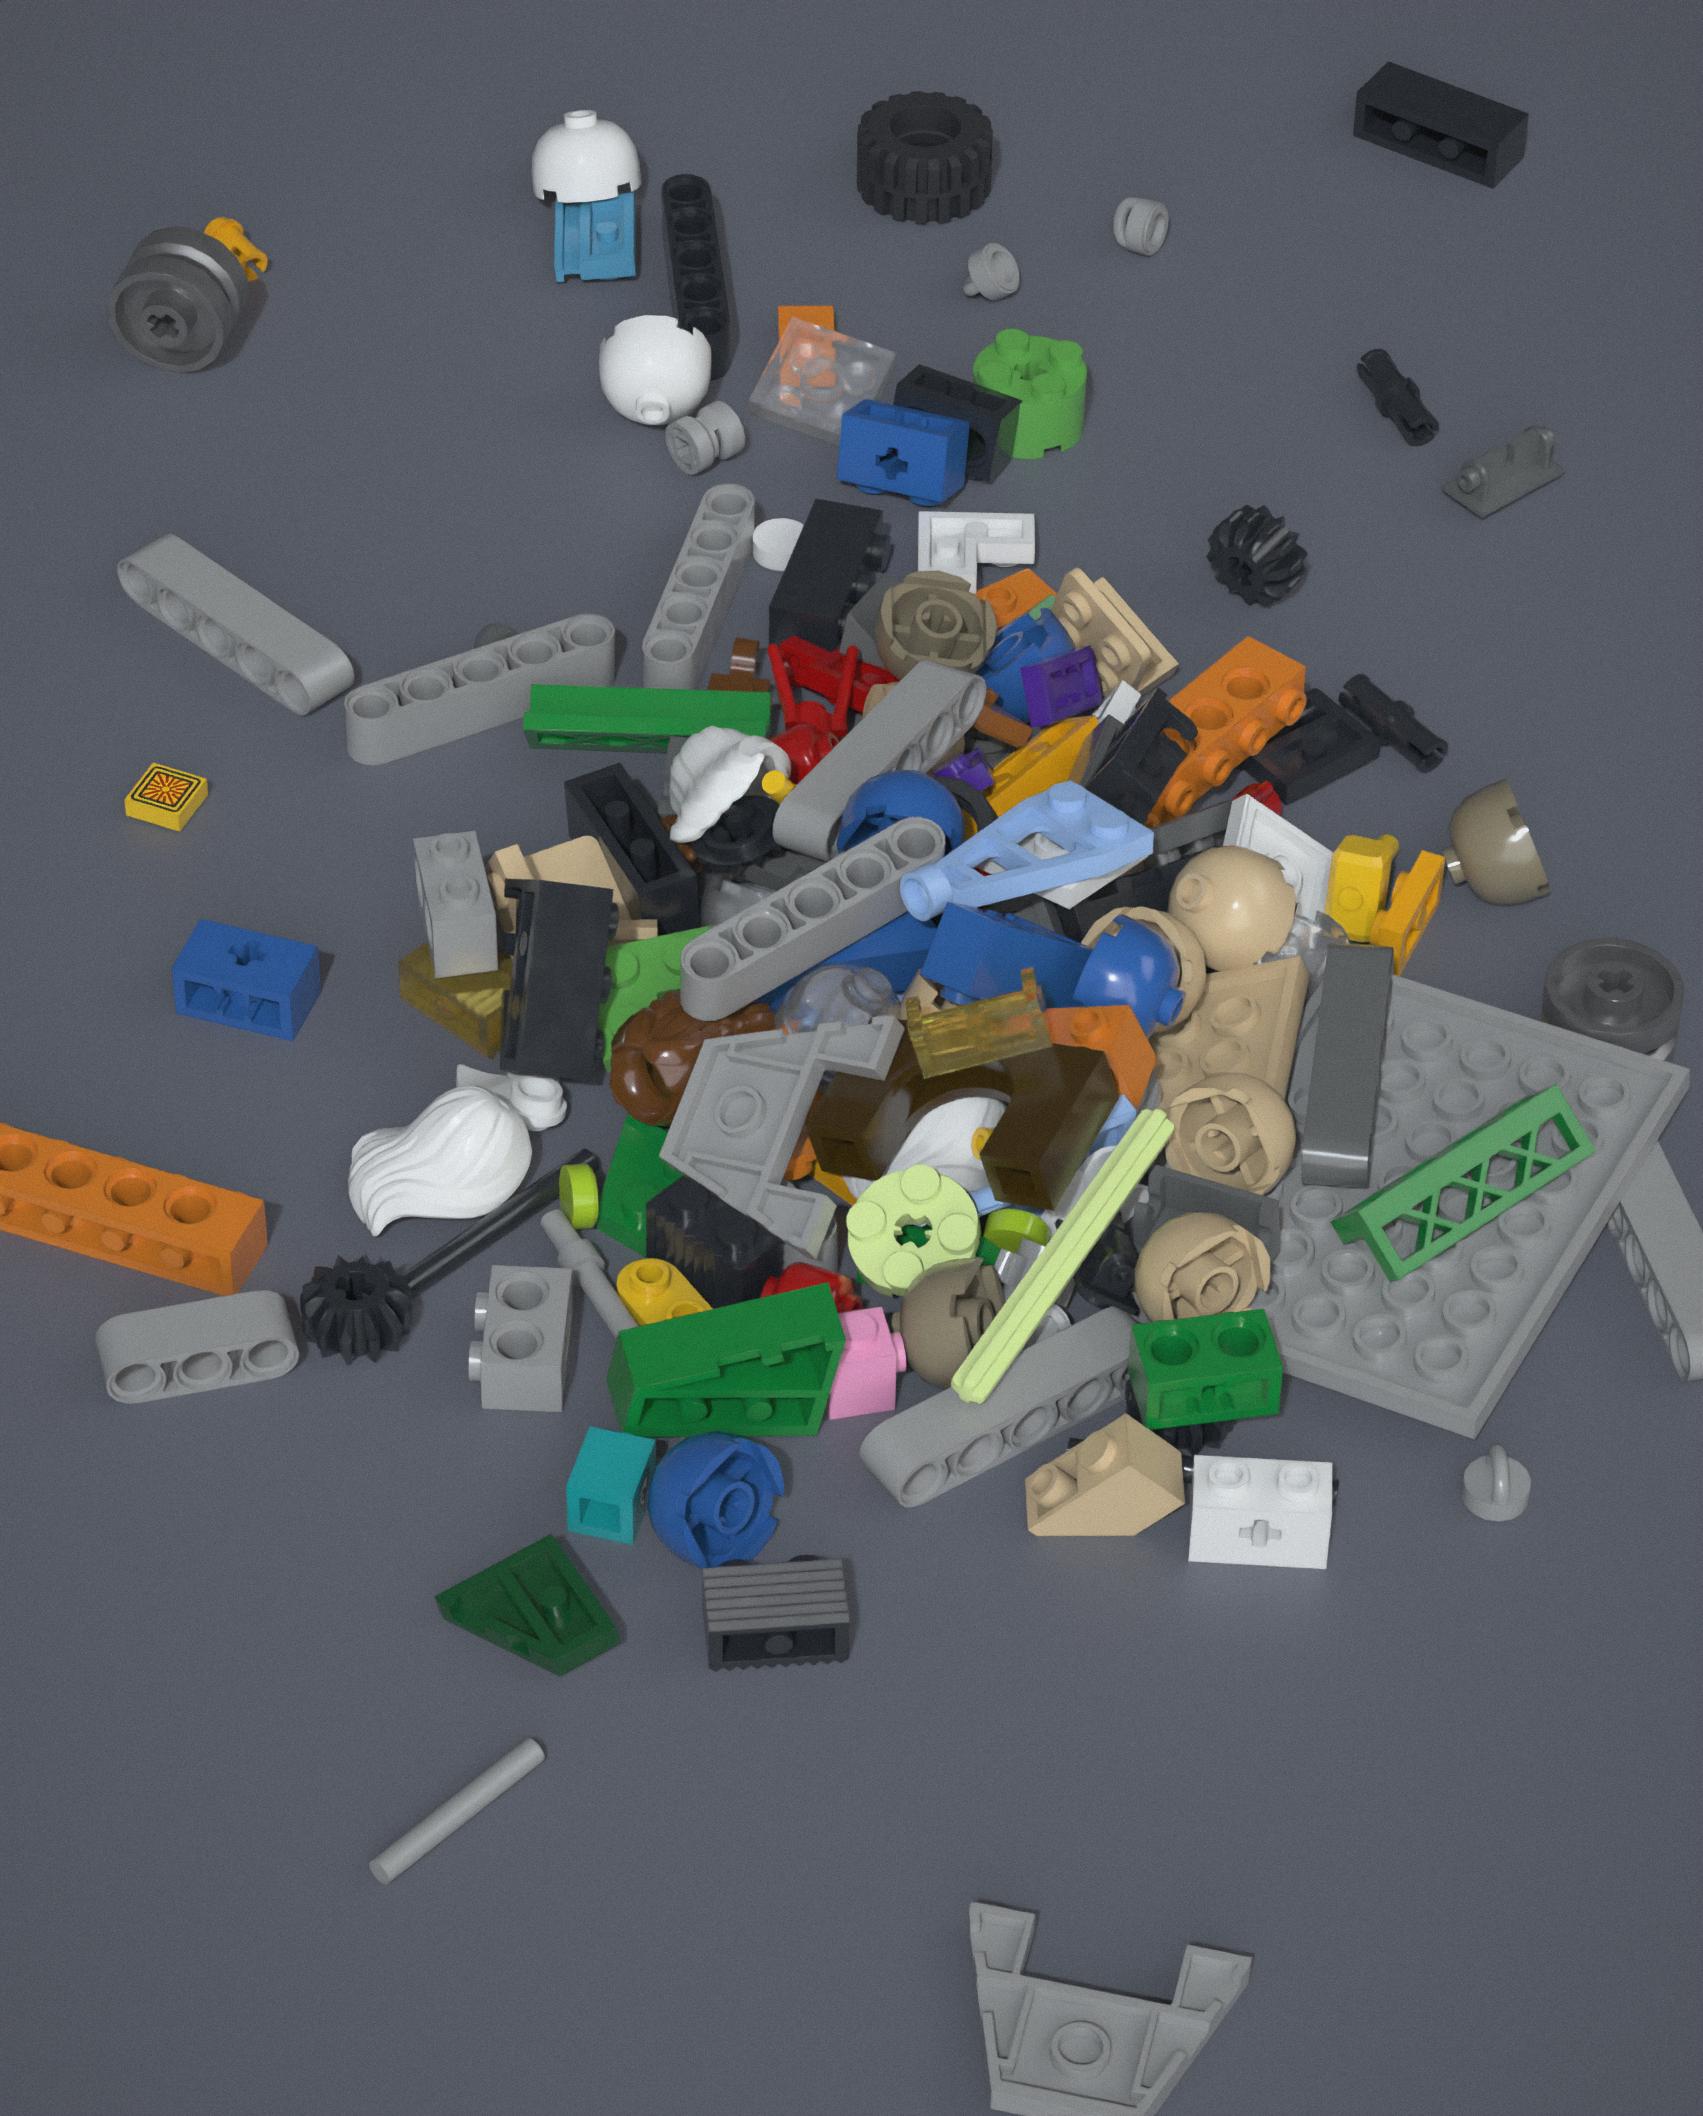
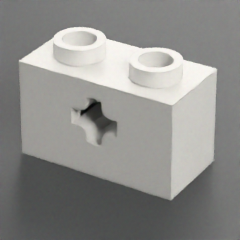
[1188,1455,1332,1569]

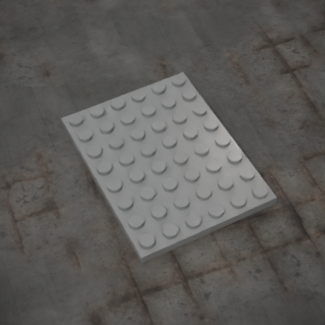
[1128,975,1690,1440]

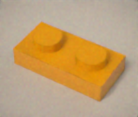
[1369,850,1445,977]

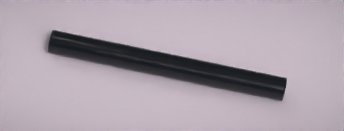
[401,1149,599,1300]

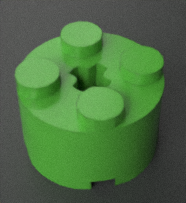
[973,328,1087,459]

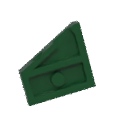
[434,1533,621,1677]

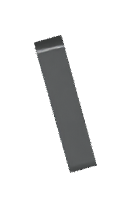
[1301,943,1394,1188]

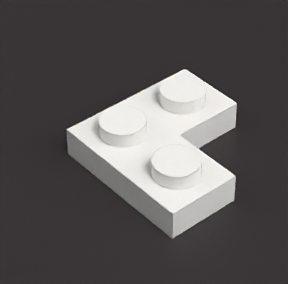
[918,511,1035,594]

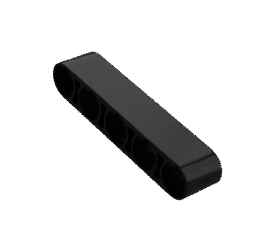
[661,174,730,381]

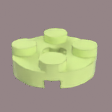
[847,1164,981,1298]

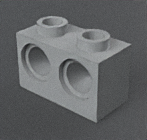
[413,831,498,978]
[469,1265,573,1412]

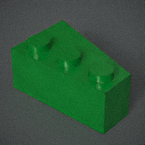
[606,1282,846,1437]

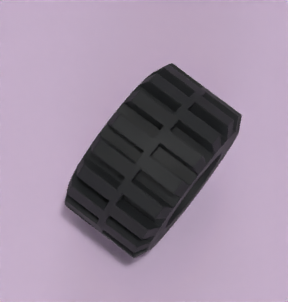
[857,91,993,224]

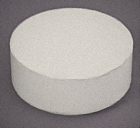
[752,518,804,571]

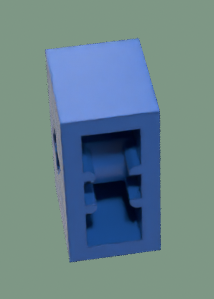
[837,399,970,506]
[172,919,321,1041]

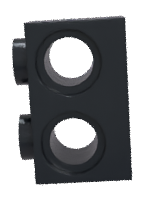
[893,364,1023,481]

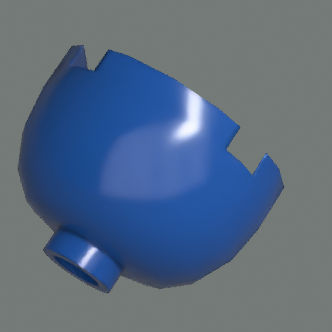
[976,607,1076,723]
[836,770,965,857]
[1072,914,1186,1039]
[647,1431,784,1569]

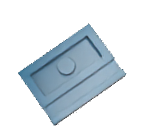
[554,193,636,282]

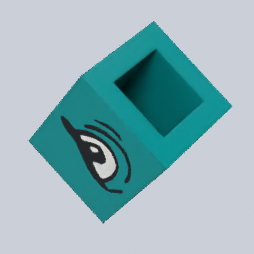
[566,1426,656,1545]

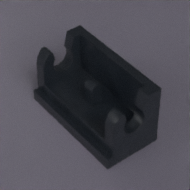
[1084,687,1198,825]

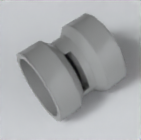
[665,401,745,475]

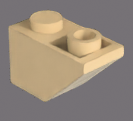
[1025,1413,1185,1536]

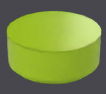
[559,1163,598,1230]
[983,1209,1051,1253]

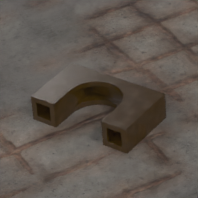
[805,1015,1119,1211]

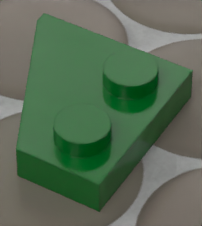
[596,1115,682,1258]

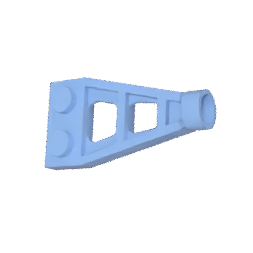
[900,780,1154,921]

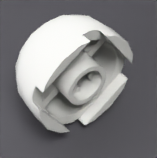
[531,110,642,203]
[599,315,711,425]

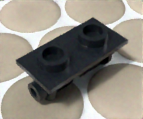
[1054,1210,1138,1316]

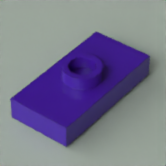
[1020,645,1103,727]

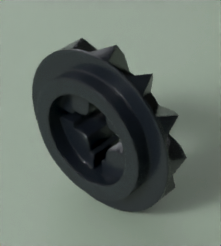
[691,796,782,876]

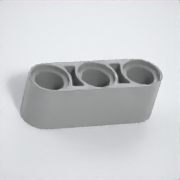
[95,1290,299,1404]

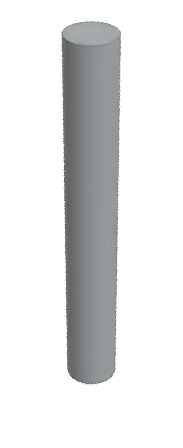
[369,1738,545,1885]

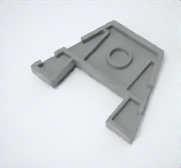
[659,1015,905,1260]
[968,1901,1252,2116]

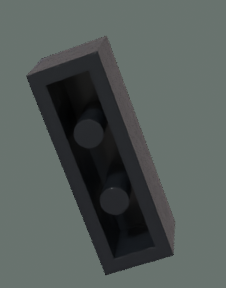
[1353,61,1529,189]
[769,498,891,652]
[564,763,700,937]

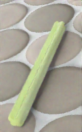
[951,1108,1174,1404]

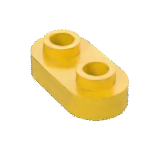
[617,1258,712,1326]

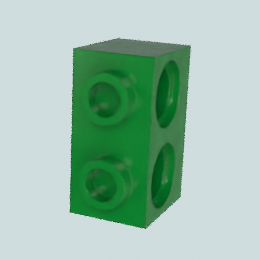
[1128,1308,1283,1430]

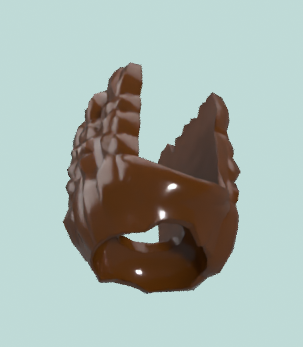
[609,989,777,1127]

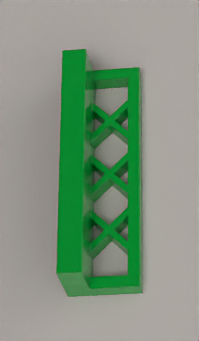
[523,684,772,753]
[1330,1084,1596,1283]

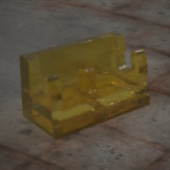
[905,967,1053,1079]

